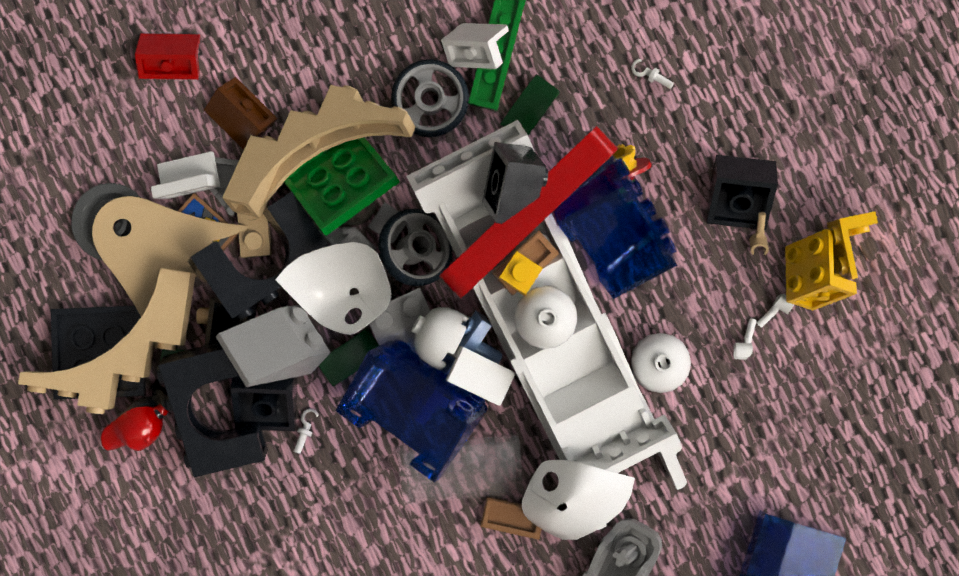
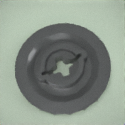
[71,183,141,260]

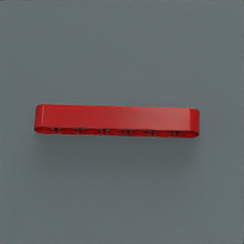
[439,126,618,299]

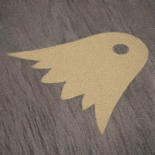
[92,196,248,349]

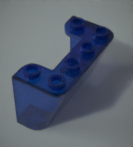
[553,155,677,299]
[335,339,488,483]

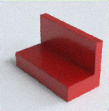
[135,33,200,80]

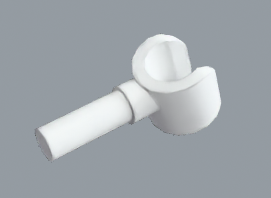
[756,294,795,328]
[733,318,757,360]

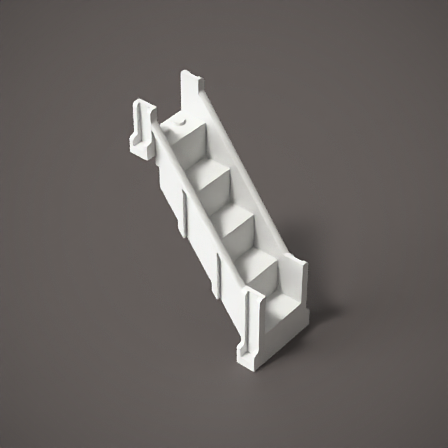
[406,120,687,530]

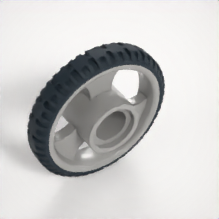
[391,59,469,137]
[378,208,453,286]

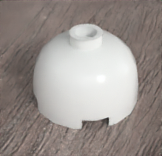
[514,286,577,349]
[411,307,469,371]
[630,333,691,393]

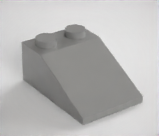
[369,287,434,395]
[216,305,331,387]

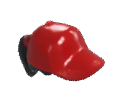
[101,378,169,451]

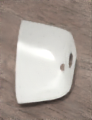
[275,242,391,335]
[522,460,635,540]

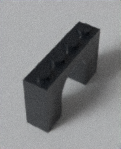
[188,192,329,322]
[156,342,268,478]

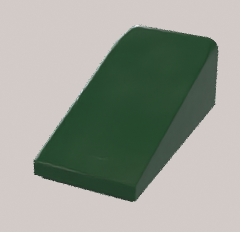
[500,74,560,136]
[319,328,383,387]

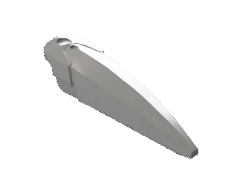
[583,518,662,576]

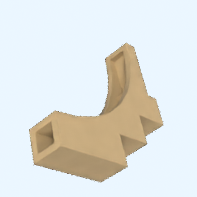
[222,85,415,218]
[18,268,196,414]

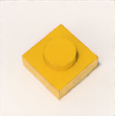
[498,251,543,296]

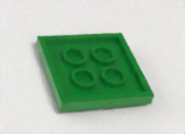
[284,137,400,236]

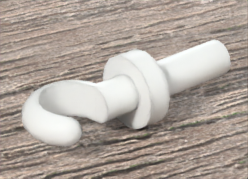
[631,59,674,89]
[293,408,319,454]

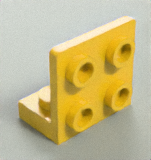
[827,211,878,280]
[785,229,857,311]

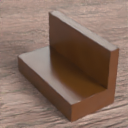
[204,77,278,150]

